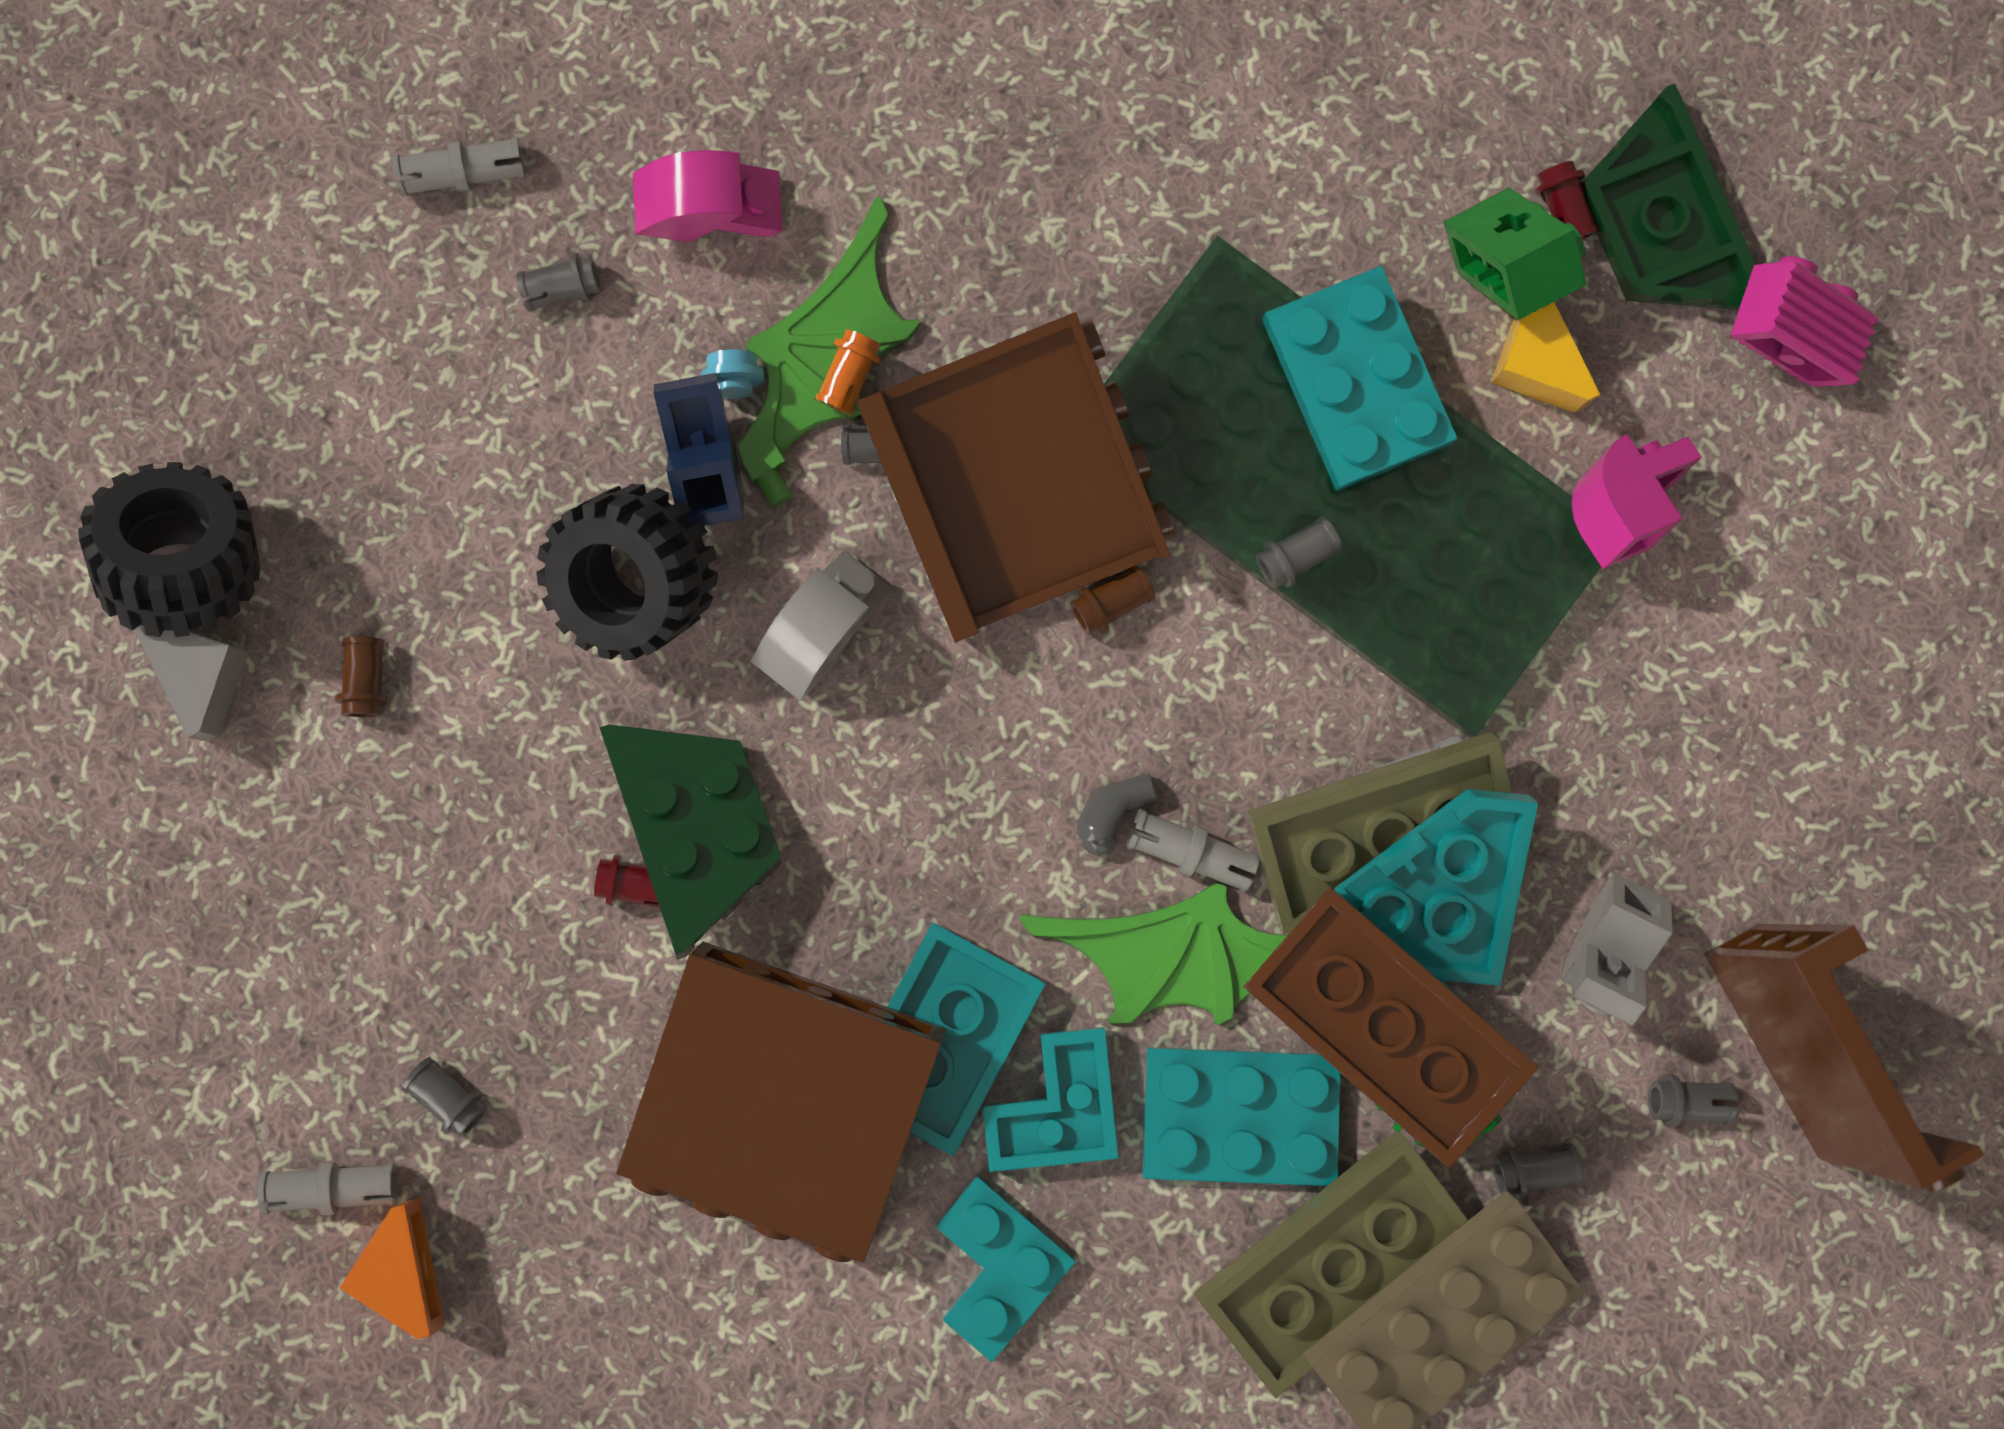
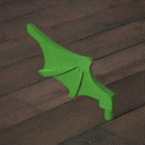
[737,197,921,509]
[1019,883,1288,1025]

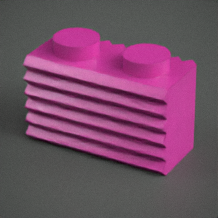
[1730,256,1879,387]

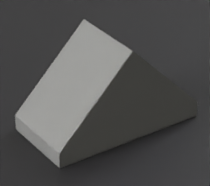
[134,625,249,742]

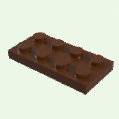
[1243,887,1539,1169]

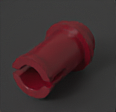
[1535,160,1600,239]
[594,855,659,907]

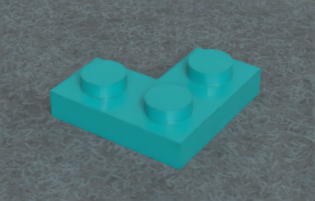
[983,1027,1119,1172]
[935,1174,1076,1363]

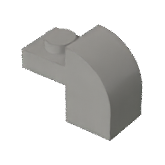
[750,550,893,701]
[1561,872,1673,1026]

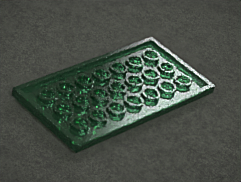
[1104,235,1601,738]

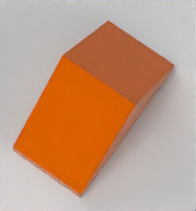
[340,1197,445,1339]

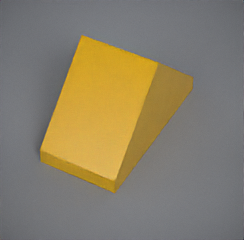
[1491,302,1600,413]

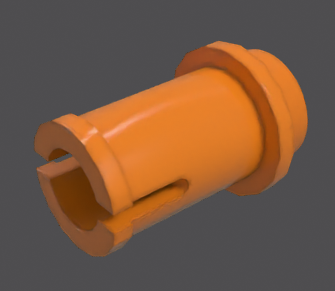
[815,329,881,415]

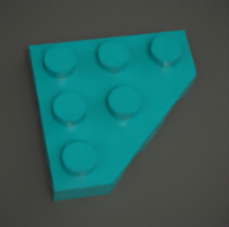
[1334,789,1538,986]

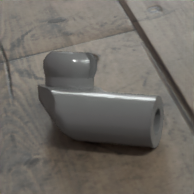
[1077,773,1157,855]

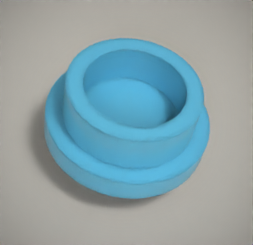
[701,349,764,399]

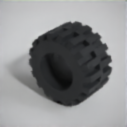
[78,462,260,637]
[536,484,718,661]

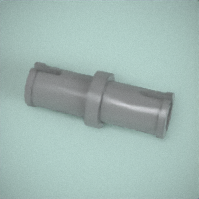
[392,137,526,196]
[1126,809,1260,893]
[257,1162,398,1215]

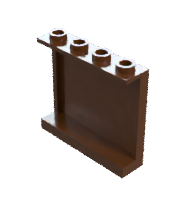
[856,312,1176,643]
[1703,924,1985,1192]
[616,941,947,1263]

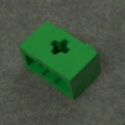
[1443,188,1586,320]

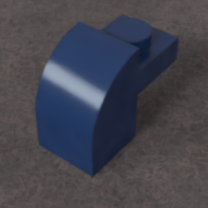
[653,373,744,526]

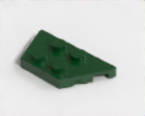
[1581,83,1756,310]
[600,724,782,960]

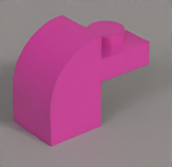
[633,150,782,242]
[1572,434,1702,569]

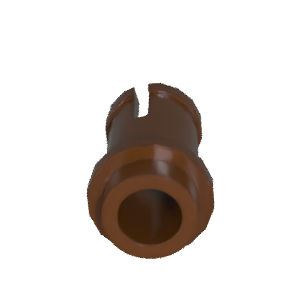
[1070,565,1156,635]
[335,636,388,718]

